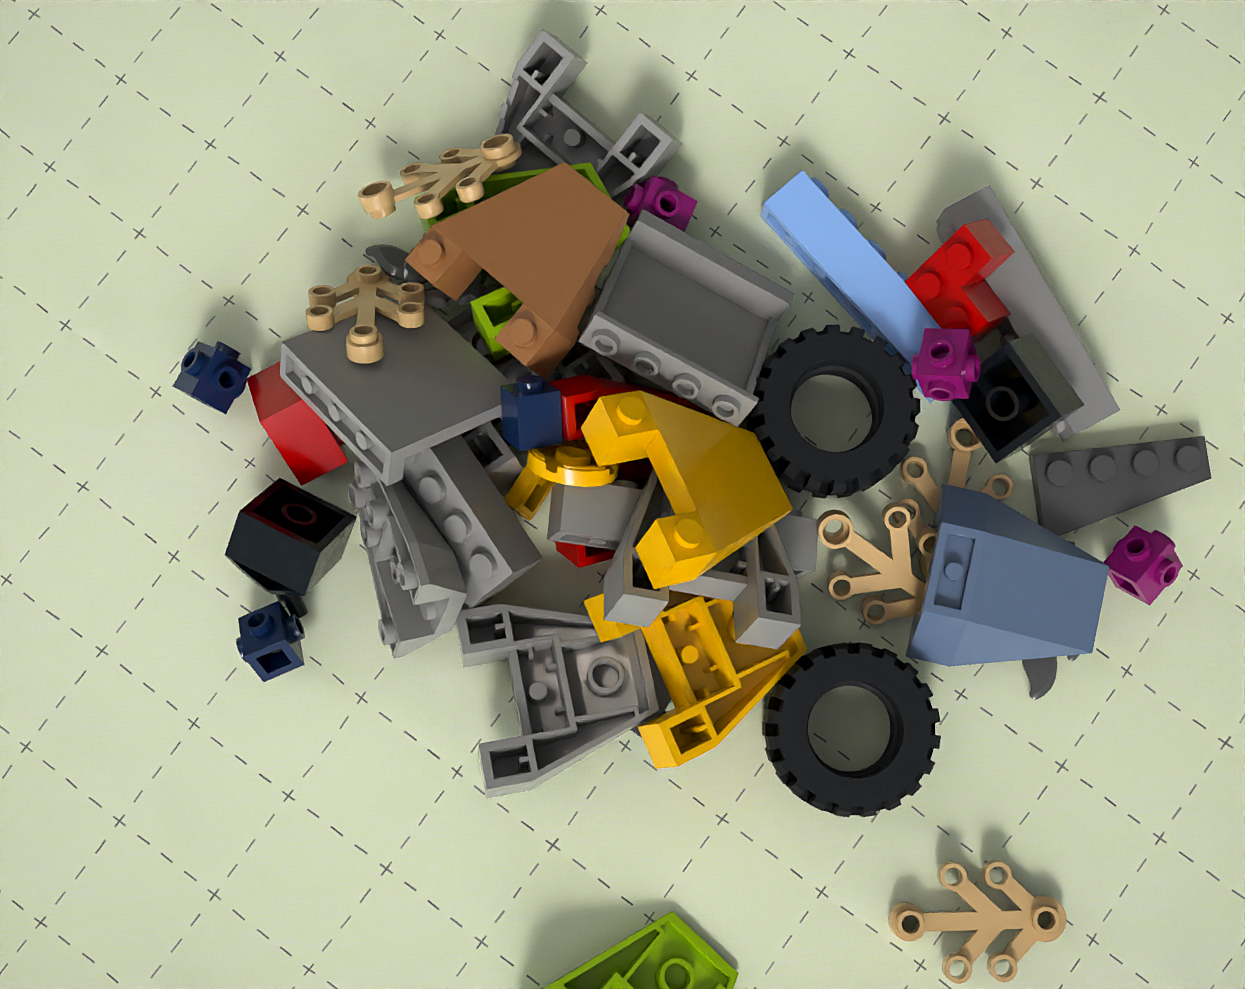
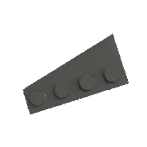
[1029,436,1211,536]

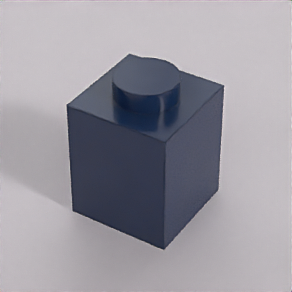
[500,375,563,451]

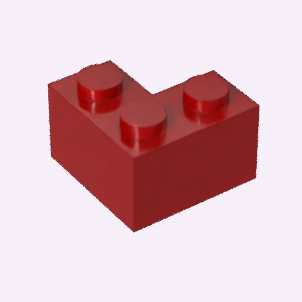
[905,218,1015,343]
[246,361,348,486]

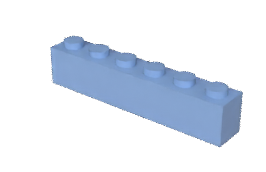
[760,170,941,403]

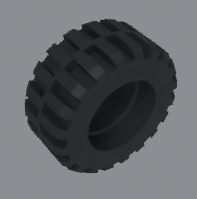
[747,324,921,499]
[762,642,941,817]

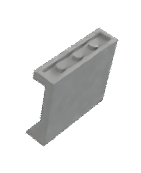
[578,209,794,427]
[280,300,513,486]

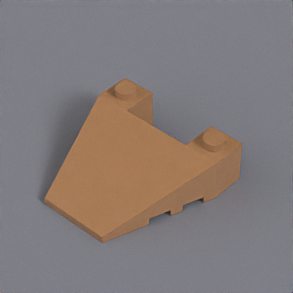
[405,162,630,380]

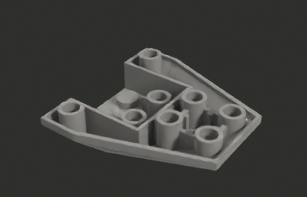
[349,458,467,659]

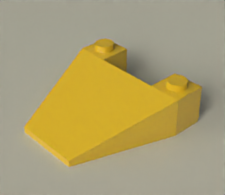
[581,390,793,589]
[583,590,808,769]

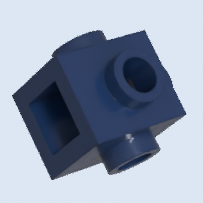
[172,341,251,414]
[236,601,305,682]

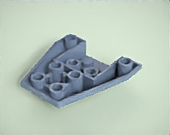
[905,484,1109,667]

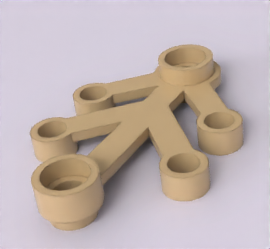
[358,134,522,219]
[306,265,425,364]
[892,418,1014,578]
[816,502,937,625]
[888,860,1067,984]

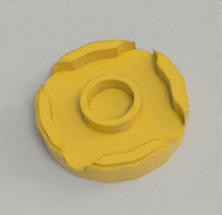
[526,437,619,487]

